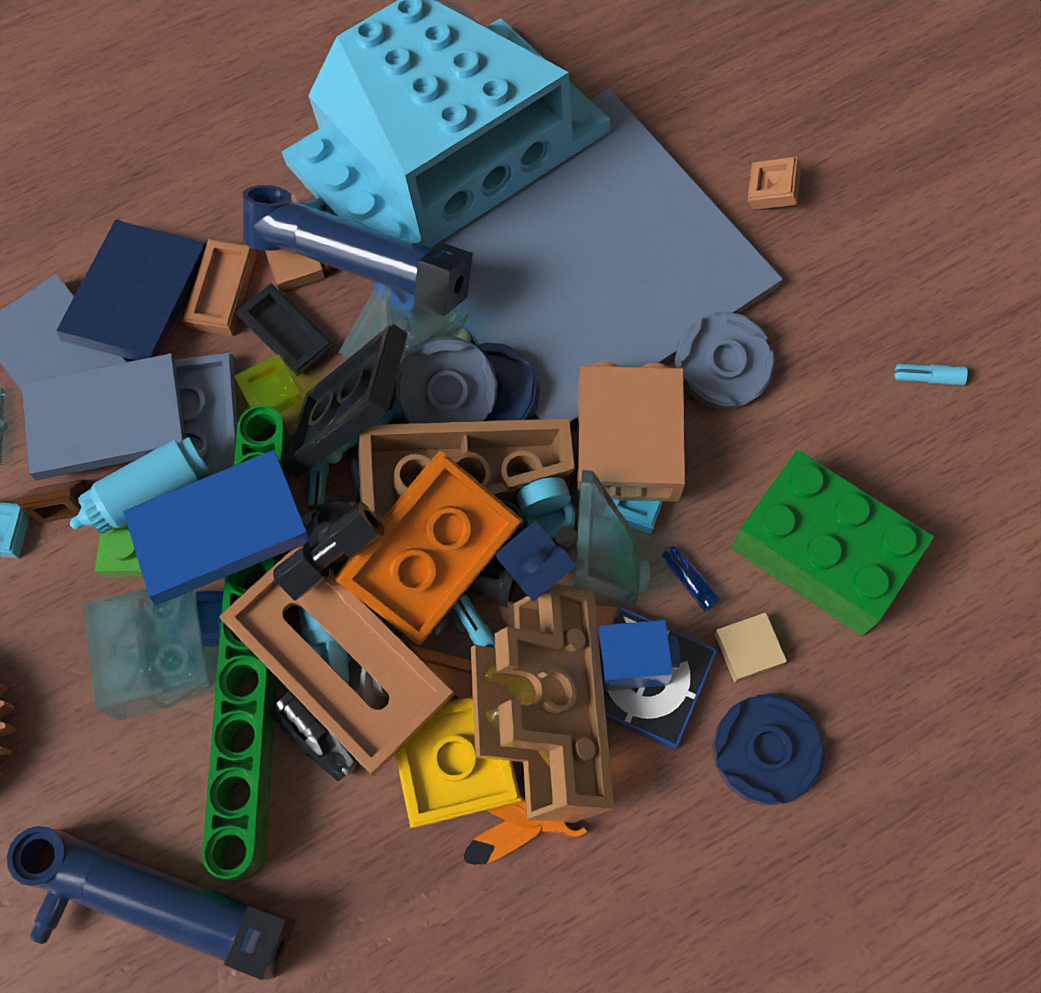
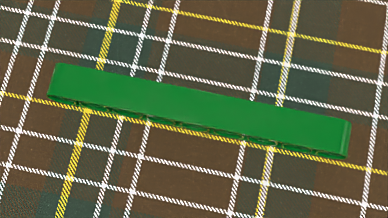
[202,405,292,882]

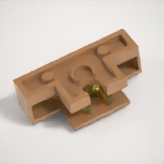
[471,583,614,823]

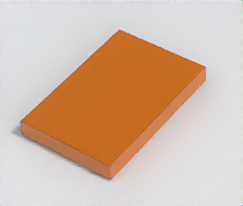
[334,450,524,646]

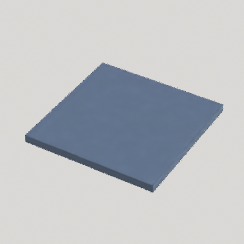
[431,88,783,428]

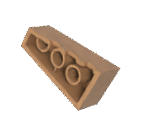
[358,419,574,521]

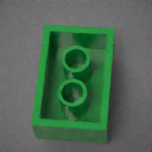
[730,449,934,636]

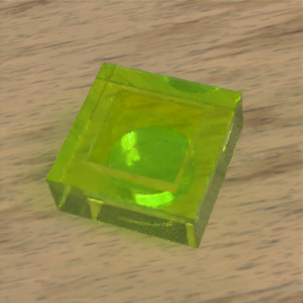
[234,354,303,413]

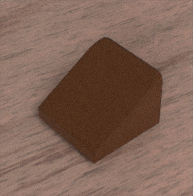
[17,479,87,523]

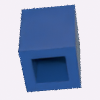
[598,620,680,691]

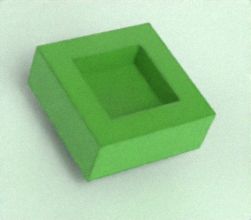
[95,525,143,577]

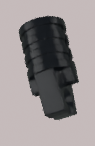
[270,691,360,781]

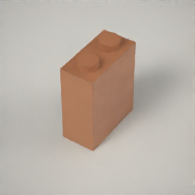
[576,362,685,502]

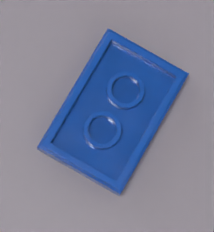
[123,450,310,606]

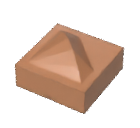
[747,156,801,210]

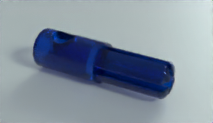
[662,546,721,612]

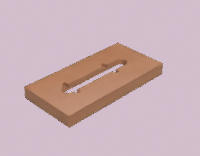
[219,544,454,777]

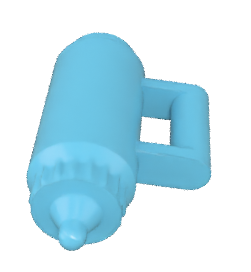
[70,437,210,534]

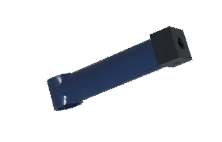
[243,185,473,317]
[6,826,297,980]

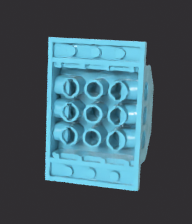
[282,0,610,248]

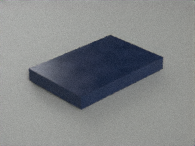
[56,220,206,360]

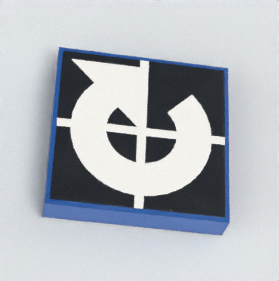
[604,606,717,751]

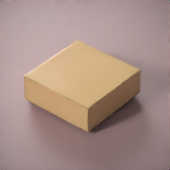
[714,612,787,683]

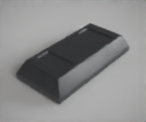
[235,283,334,376]

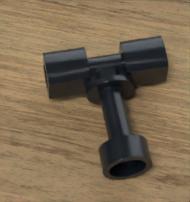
[273,494,384,600]

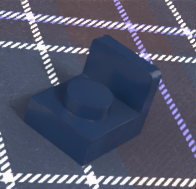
[496,522,577,602]

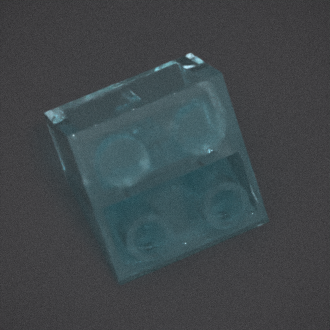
[83,589,210,721]

